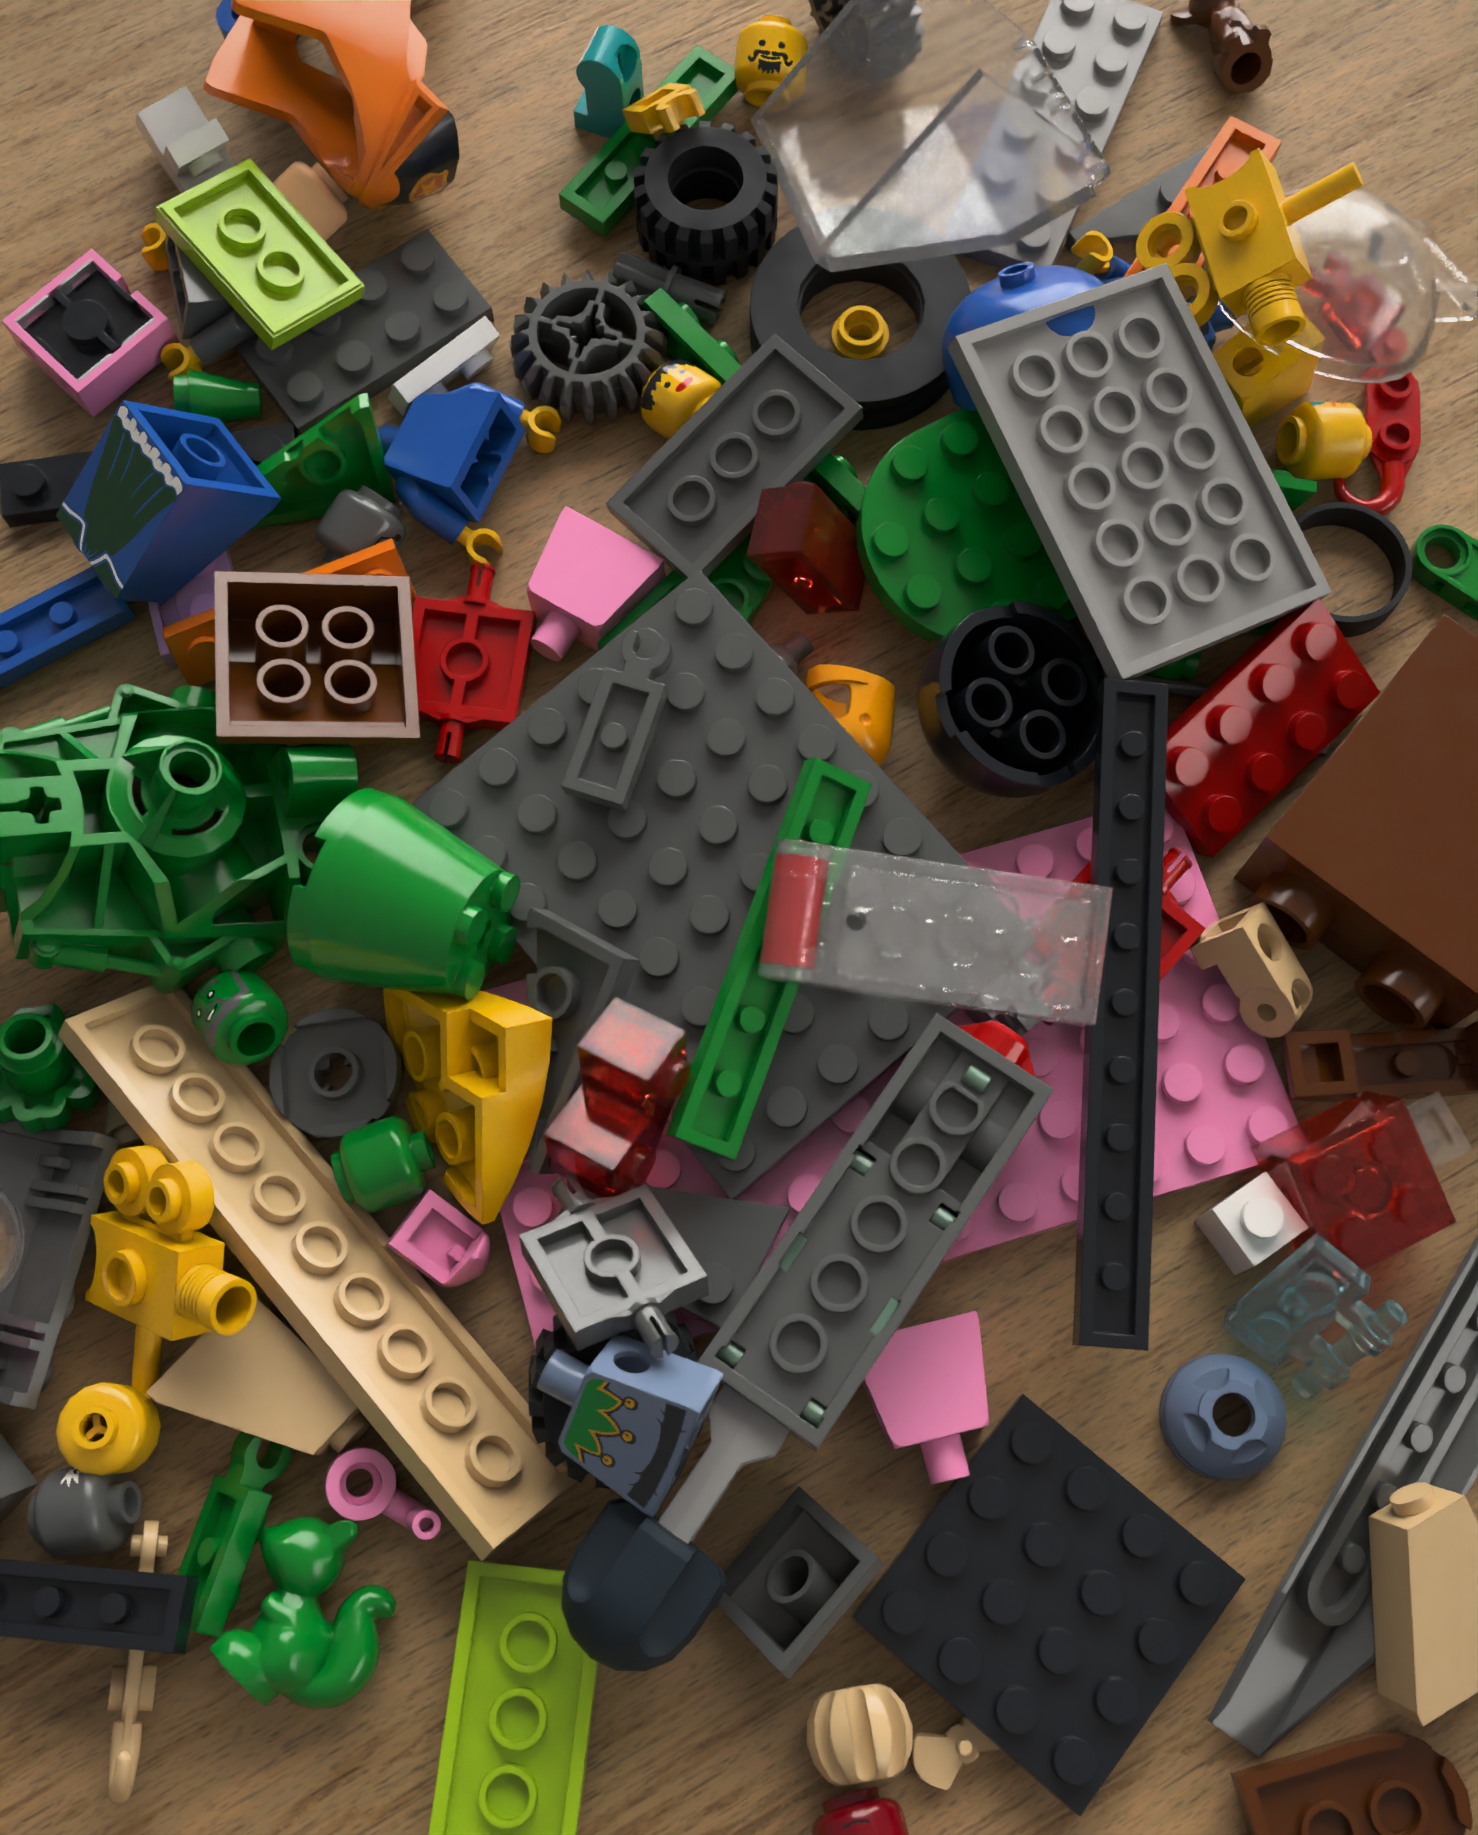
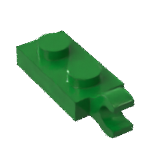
[177,1431,292,1637]

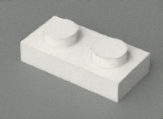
[388,316,500,417]

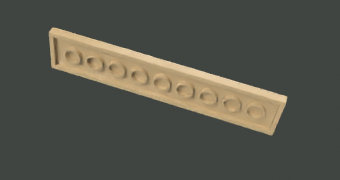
[58,984,578,1561]

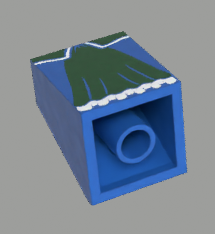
[56,400,281,603]

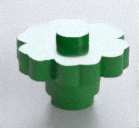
[0,1003,102,1133]

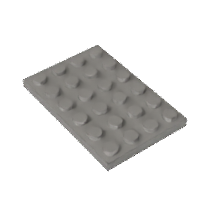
[947,263,1332,680]

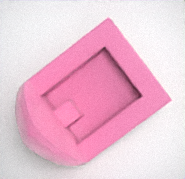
[385,1189,490,1288]

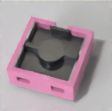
[2,248,180,418]

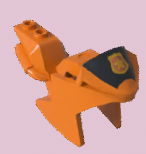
[203,0,460,210]

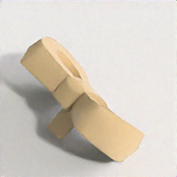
[910,1716,1001,1791]

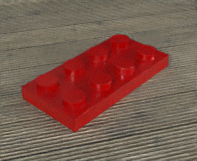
[1165,599,1380,857]

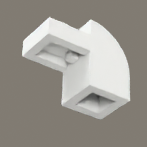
[135,86,235,193]

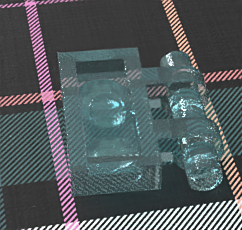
[1222,1233,1408,1399]

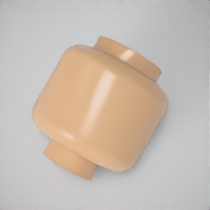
[273,162,349,241]

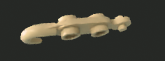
[107,1520,168,1805]

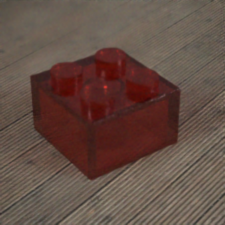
[1251,1091,1456,1282]

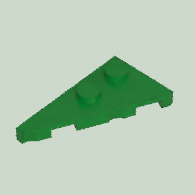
[250,393,396,530]

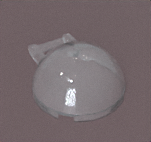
[1206,187,1478,383]

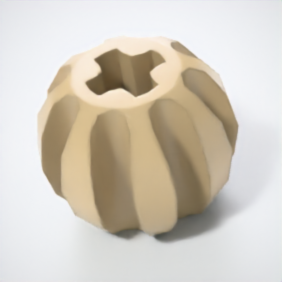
[806,1684,913,1786]

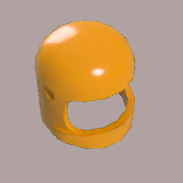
[805,664,897,767]

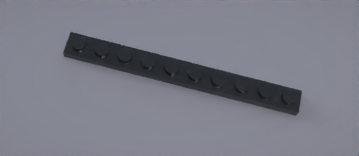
[1072,678,1169,1351]

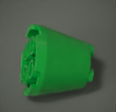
[287,788,521,1000]

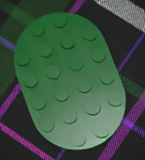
[856,407,1079,643]

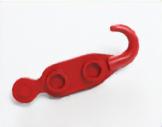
[1333,326,1421,515]

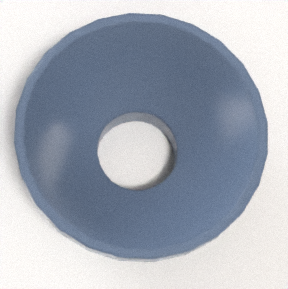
[1159,1353,1287,1481]

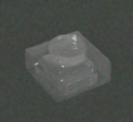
[1373,1091,1473,1182]

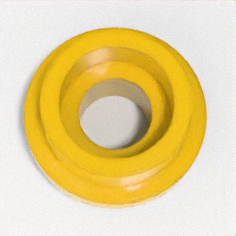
[831,305,889,360]

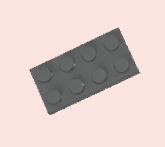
[235,229,494,436]
[606,333,863,580]

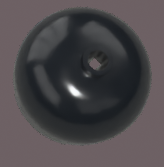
[917,601,1102,798]

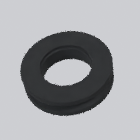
[750,210,971,430]

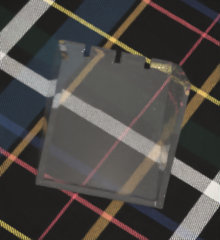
[751,0,1110,272]

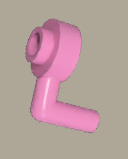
[324,1446,441,1540]

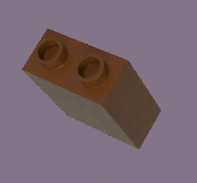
[1234,614,1478,1031]

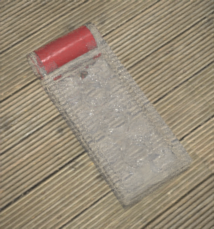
[757,839,1113,1027]

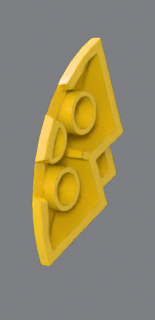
[383,988,553,1225]

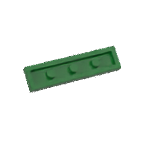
[559,45,738,237]

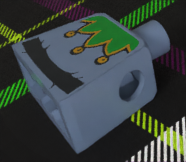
[537,1335,724,1518]

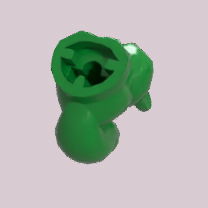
[209,1516,396,1709]

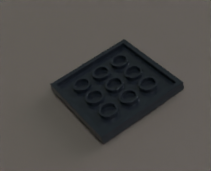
[850,1394,1246,1816]

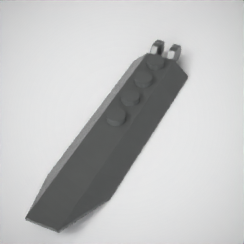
[1207,1235,1478,1757]

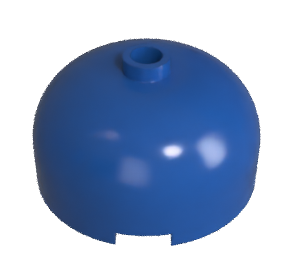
[942,262,1104,411]

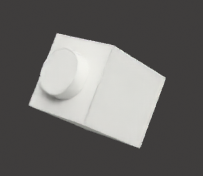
[1194,1171,1309,1275]

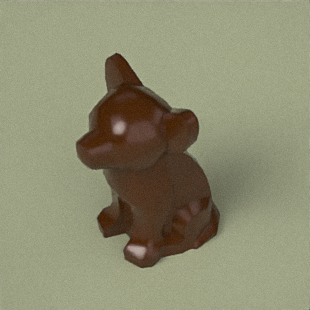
[1170,0,1273,93]

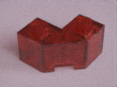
[544,997,691,1198]

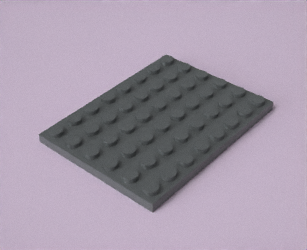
[411,569,1037,1200]

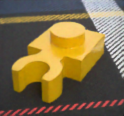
[622,83,706,138]

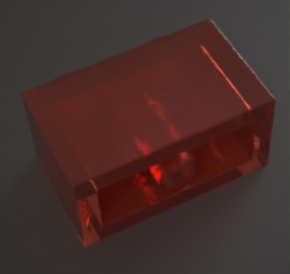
[747,482,866,614]

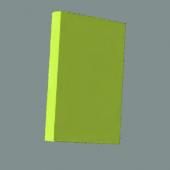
[155,158,365,350]

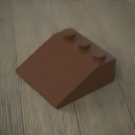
[214,571,420,745]

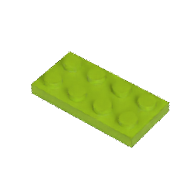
[429,1559,599,1835]

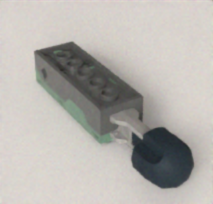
[561,1013,1054,1671]

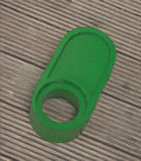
[1410,524,1478,621]

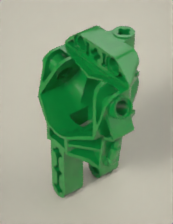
[0,684,358,994]

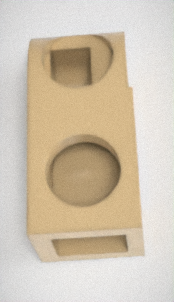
[1189,902,1313,1038]

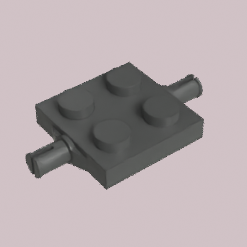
[519,1174,709,1358]

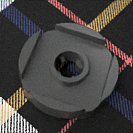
[269,1008,404,1141]

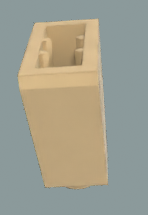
[146,1292,370,1456]
[1368,1482,1478,1727]

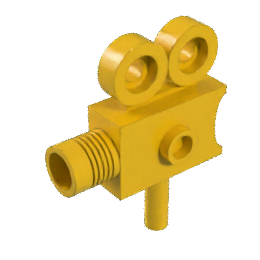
[1136,148,1364,346]
[85,1145,257,1399]

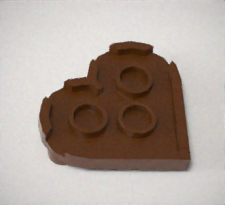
[1230,1730,1473,1835]

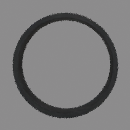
[1296,502,1412,638]

